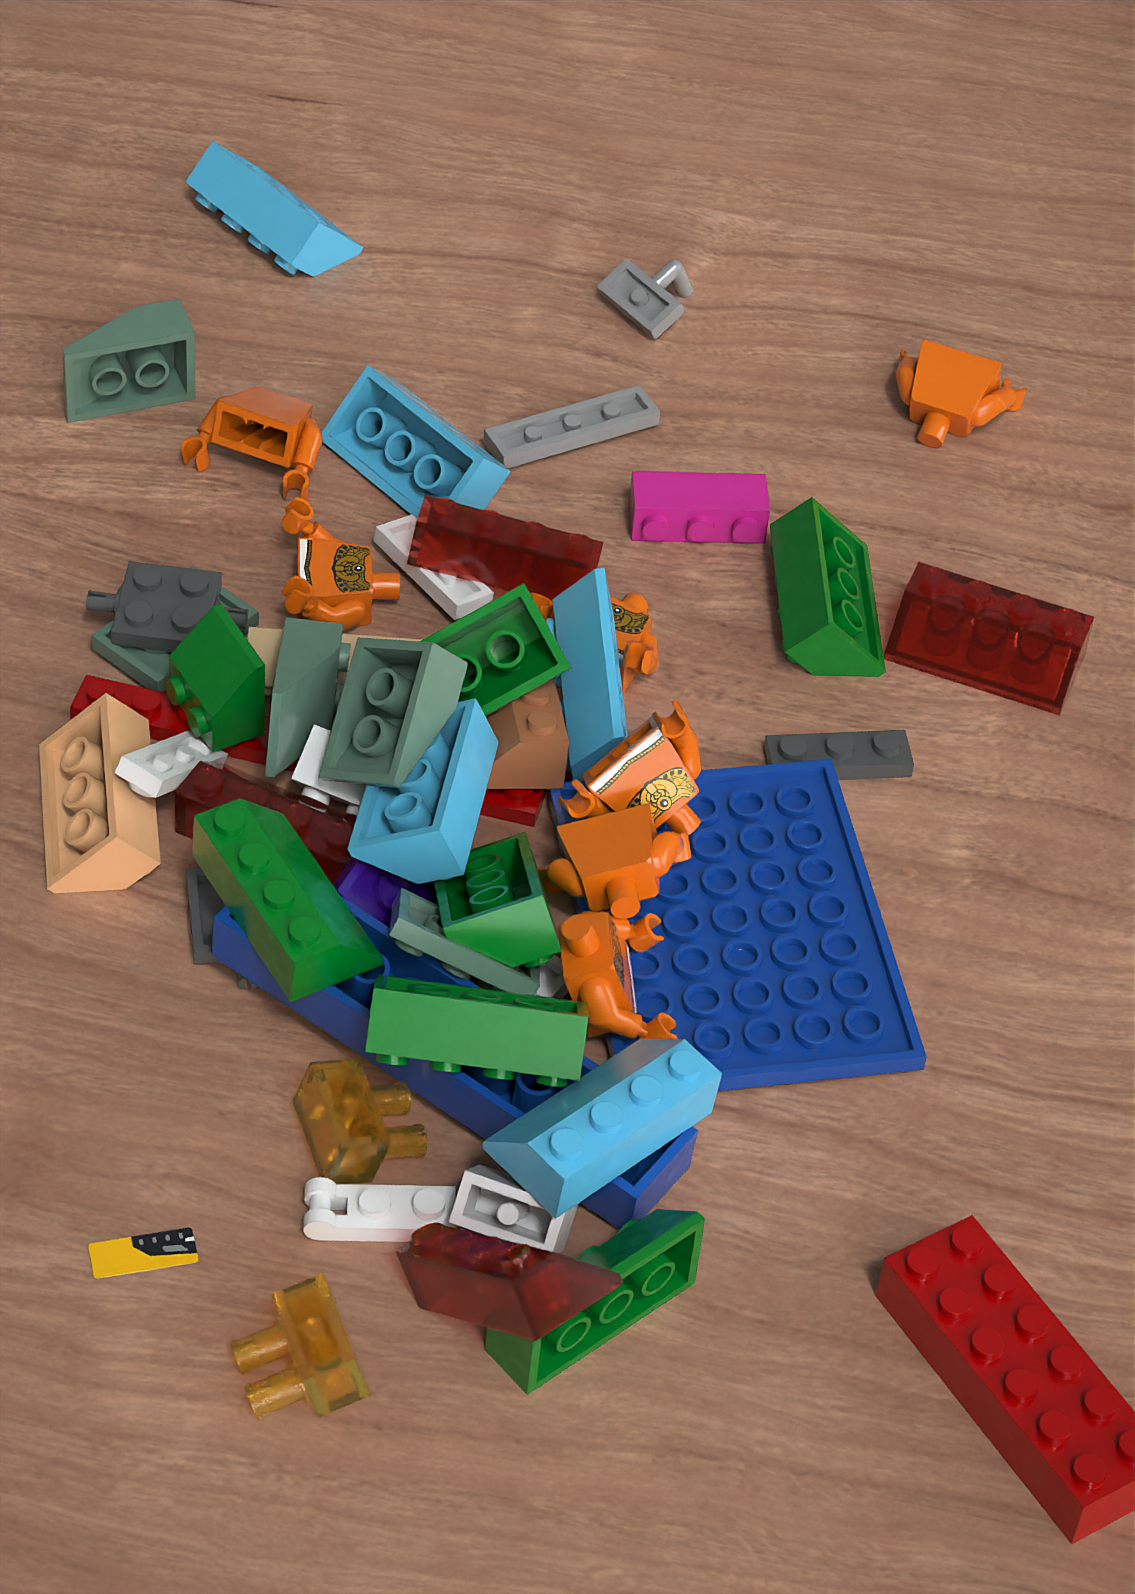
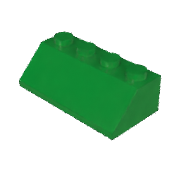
[770,497,886,677]
[420,583,572,717]
[192,798,384,1002]
[434,831,562,968]
[365,974,589,1087]
[485,1209,705,1395]

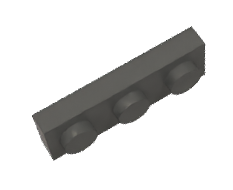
[763,730,914,780]

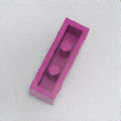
[628,471,770,544]

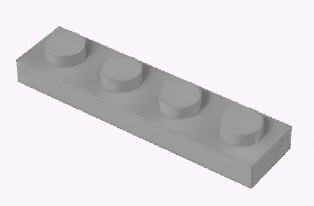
[483,385,660,469]

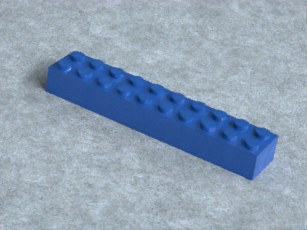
[212,896,698,1229]

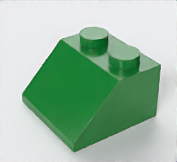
[165,604,265,752]

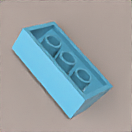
[186,141,364,277]
[321,365,511,535]
[546,568,628,781]
[347,698,499,884]
[482,1039,722,1219]

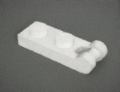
[303,1177,456,1243]

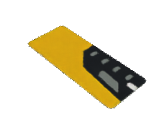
[88,1228,199,1279]

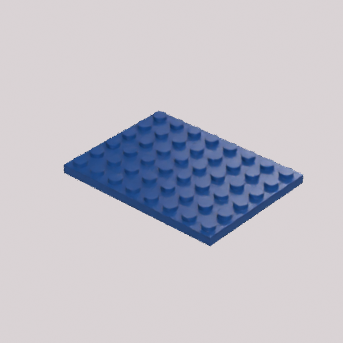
[547,759,927,1091]

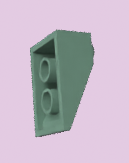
[62,299,196,423]
[265,617,351,777]
[318,637,468,788]

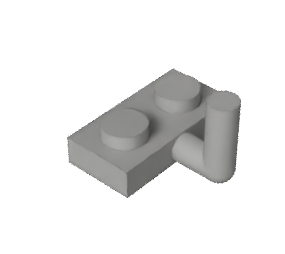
[597,259,693,340]

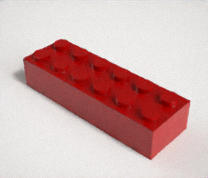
[875,1215,1135,1544]

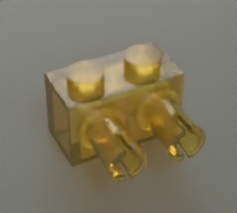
[292,1058,428,1184]
[230,1273,372,1419]

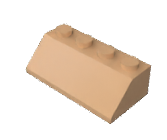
[39,693,161,894]

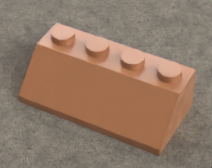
[486,679,569,789]

